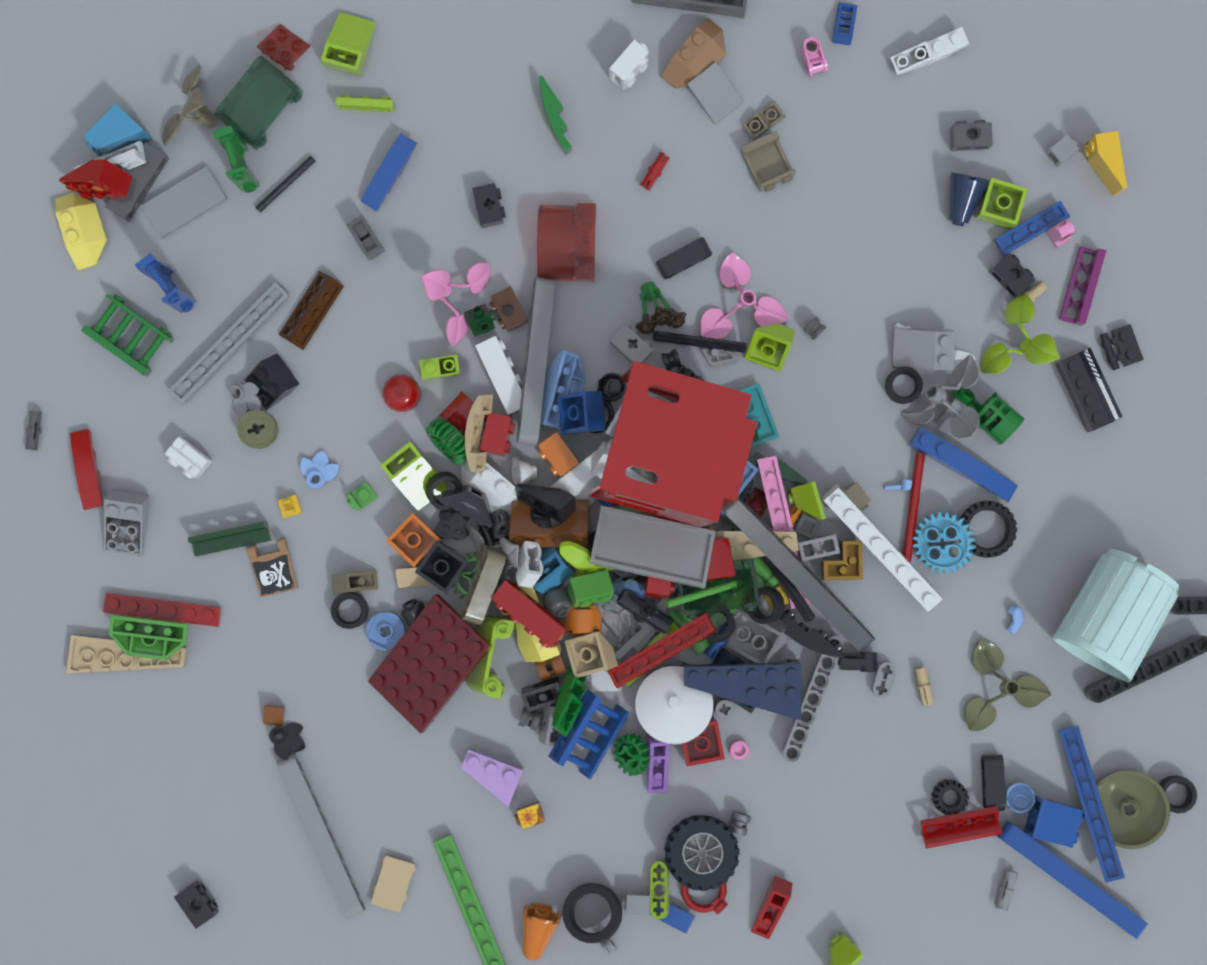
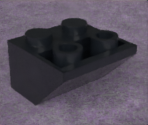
[244,353,299,410]

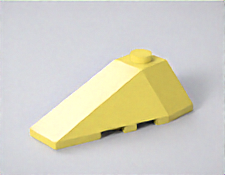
[516,584,561,662]

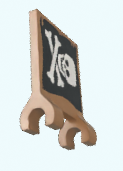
[247,538,298,597]

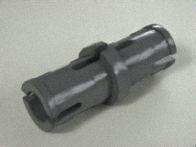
[25,411,42,450]

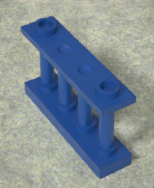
[135,253,197,313]
[548,689,629,780]

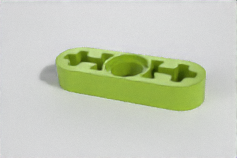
[650,861,670,919]

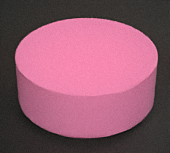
[729,740,749,760]

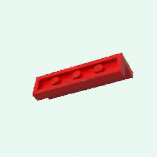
[921,806,1002,849]

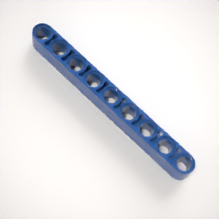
[997,820,1148,939]

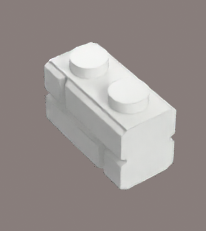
[165,436,212,479]

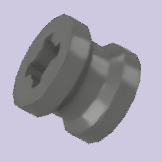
[803,316,827,340]

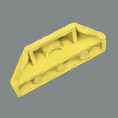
[55,192,107,270]

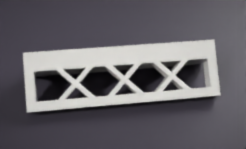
[74,141,146,171]

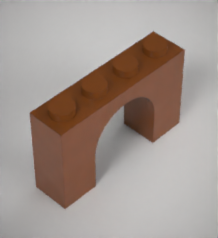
[509,500,590,548]

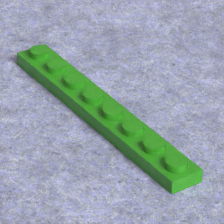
[433,834,506,965]

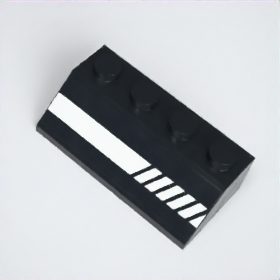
[1055,347,1123,432]

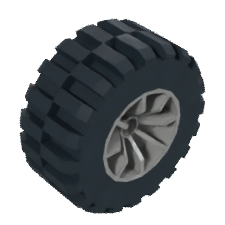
[664,815,740,891]

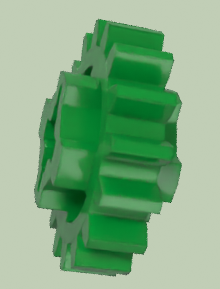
[613,733,651,776]

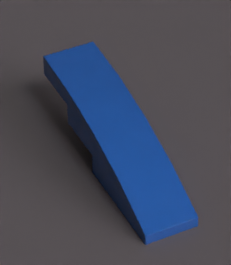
[360,133,418,211]

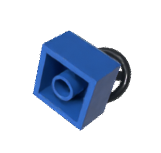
[558,391,614,434]

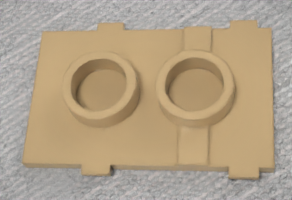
[371,855,416,913]

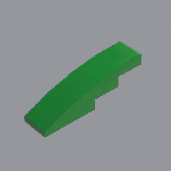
[539,75,572,155]
[552,665,587,737]

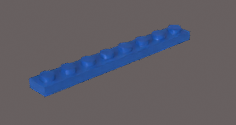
[1059,725,1125,883]

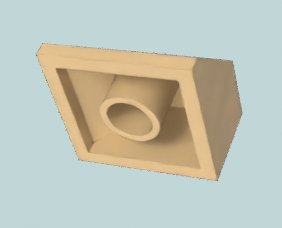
[565,631,618,678]

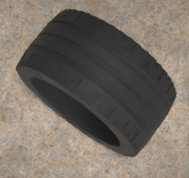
[562,883,622,943]

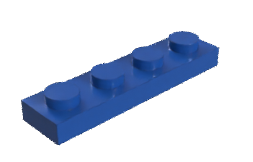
[994,200,1070,256]

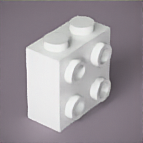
[609,40,649,91]

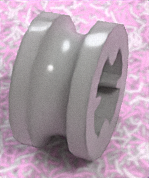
[600,938,617,955]

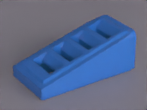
[832,2,857,45]

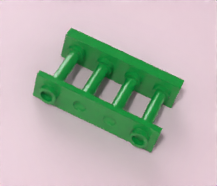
[212,125,260,193]
[81,293,174,377]

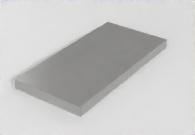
[589,505,716,589]

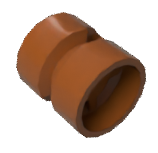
[535,652,567,682]

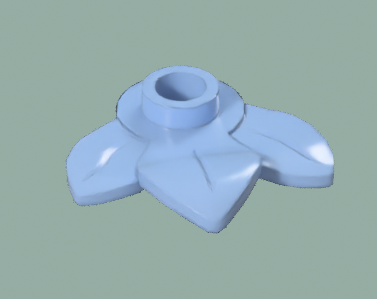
[300,451,339,489]

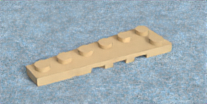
[713,530,799,561]
[66,635,187,673]

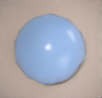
[1006,782,1036,814]

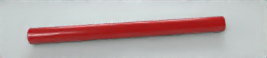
[902,453,925,563]

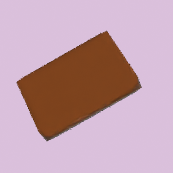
[263,705,285,726]

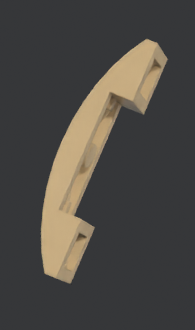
[465,394,493,473]

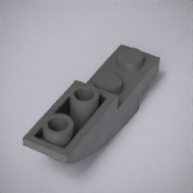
[614,598,668,660]

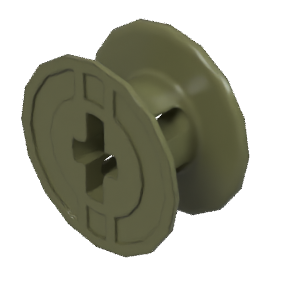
[237,410,279,449]

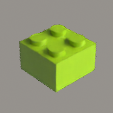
[976,178,1028,229]

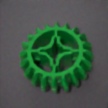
[426,417,467,465]

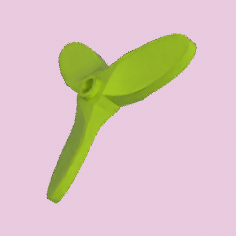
[559,541,614,578]

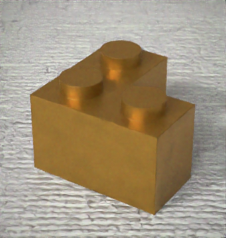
[821,541,863,580]

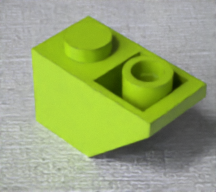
[419,355,460,382]

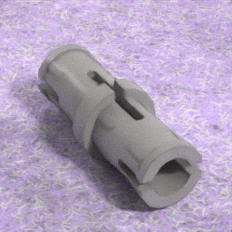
[995,870,1018,911]

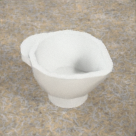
[511,457,537,487]

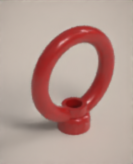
[681,883,728,915]

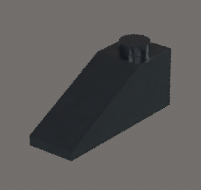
[516,483,576,523]

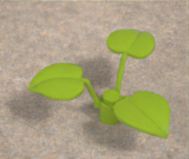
[981,294,1060,374]

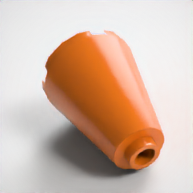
[522,903,561,961]

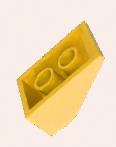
[1084,131,1127,196]

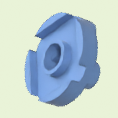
[611,578,649,601]
[366,612,405,651]

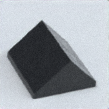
[415,540,468,594]

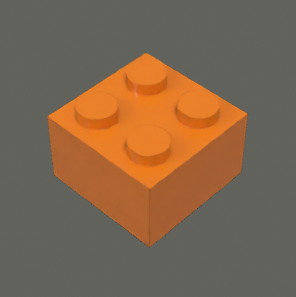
[537,432,580,478]
[386,513,443,567]

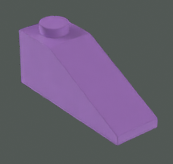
[645,733,669,793]

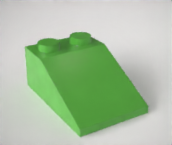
[566,570,614,608]

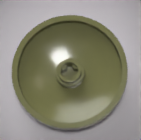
[1097,770,1170,849]

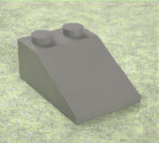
[892,328,955,370]
[726,609,791,663]

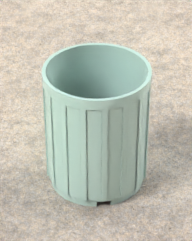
[1052,549,1179,682]

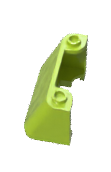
[466,615,516,699]

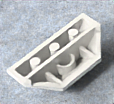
[461,460,519,516]

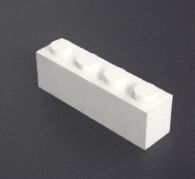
[475,336,522,416]

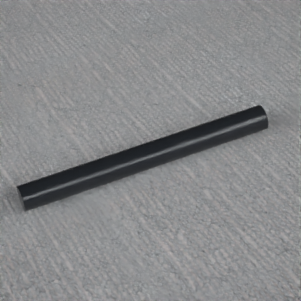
[255,156,316,213]

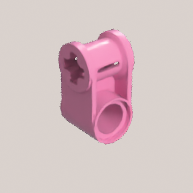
[801,37,828,77]

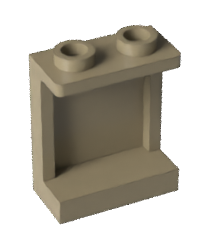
[741,131,796,192]

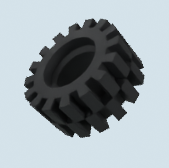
[931,779,969,815]

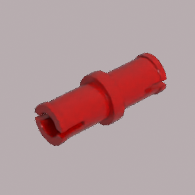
[640,152,670,191]

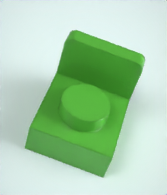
[346,481,378,511]

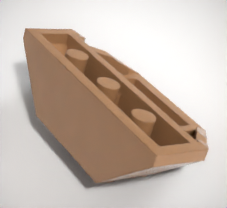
[661,18,726,89]

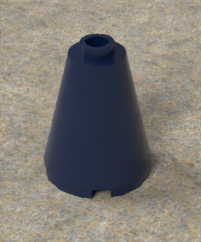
[949,172,988,226]

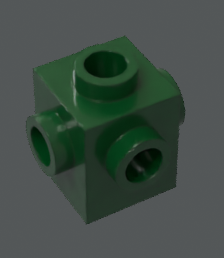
[464,304,496,337]

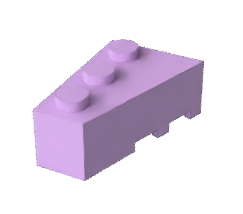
[461,747,523,807]

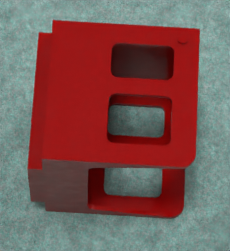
[588,361,757,527]

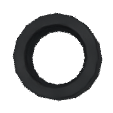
[885,367,923,404]
[425,472,462,510]
[746,586,785,624]
[331,592,369,629]
[698,604,735,643]
[1159,775,1197,814]

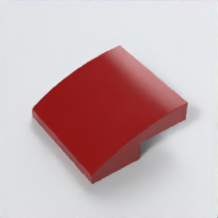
[707,538,736,581]

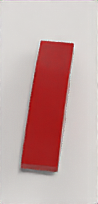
[70,429,103,510]

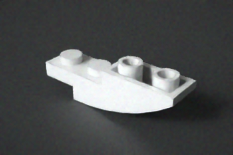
[890,27,969,75]

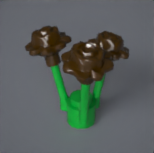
[635,281,687,334]

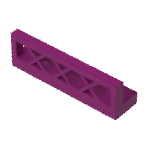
[1059,246,1107,326]

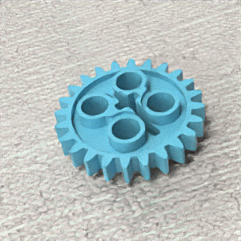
[913,511,976,574]

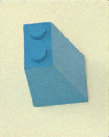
[83,103,153,156]

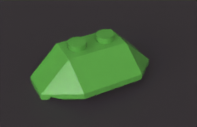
[109,615,189,660]

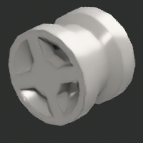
[714,699,734,719]

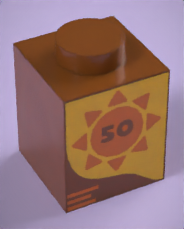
[514,801,545,829]

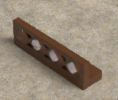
[279,271,344,350]

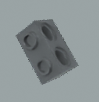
[347,215,385,261]

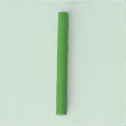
[665,580,737,608]

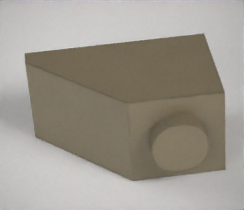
[824,482,871,511]
[332,570,378,594]

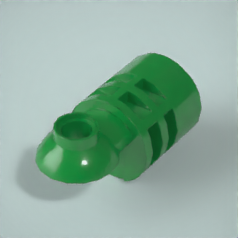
[949,387,1025,445]

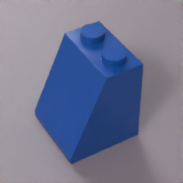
[1023,795,1084,848]

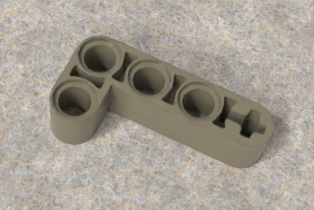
[460,544,506,625]

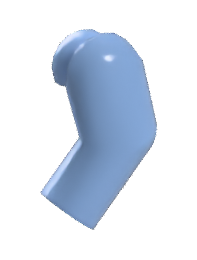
[1007,605,1024,635]

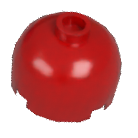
[382,374,421,412]

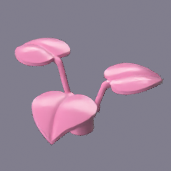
[700,252,788,339]
[421,262,490,346]

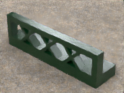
[188,522,271,557]

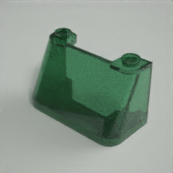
[214,56,303,151]
[678,559,760,619]

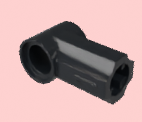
[839,652,878,672]

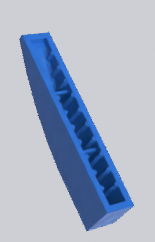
[908,427,1018,502]

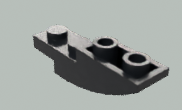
[780,609,846,658]

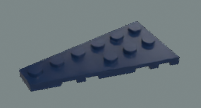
[683,662,801,721]

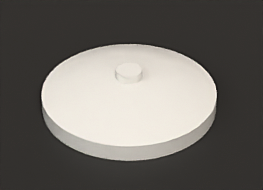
[635,666,713,744]

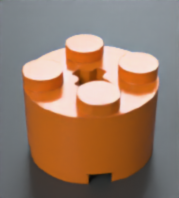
[563,606,602,637]

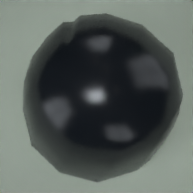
[597,372,626,402]

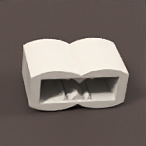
[516,541,543,588]

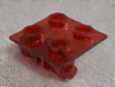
[257,24,310,71]

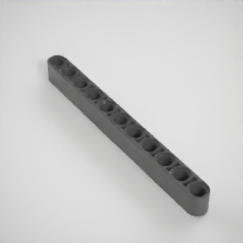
[722,496,875,652]

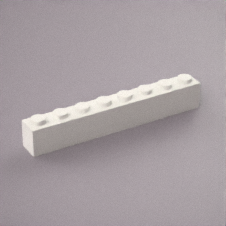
[822,484,943,612]

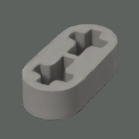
[872,662,895,698]

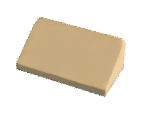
[395,567,433,588]

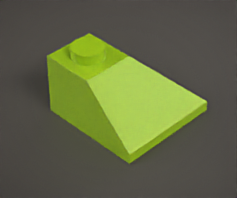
[744,324,795,371]
[787,481,826,520]
[829,932,864,965]

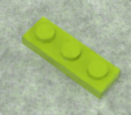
[335,95,395,112]

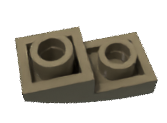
[743,101,786,139]

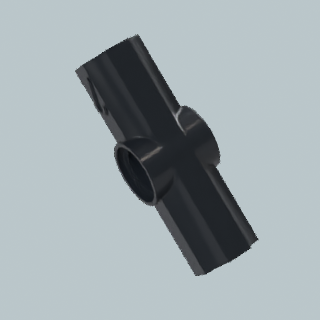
[616,588,674,634]

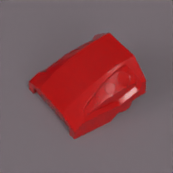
[438,391,488,438]

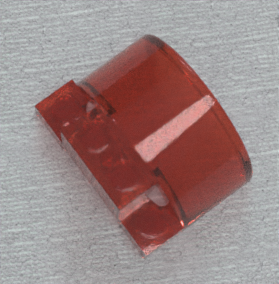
[537,203,596,282]

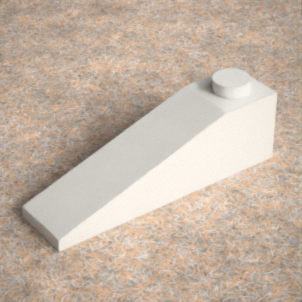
[551,438,613,505]

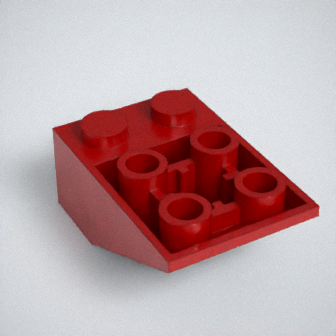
[59,159,133,199]

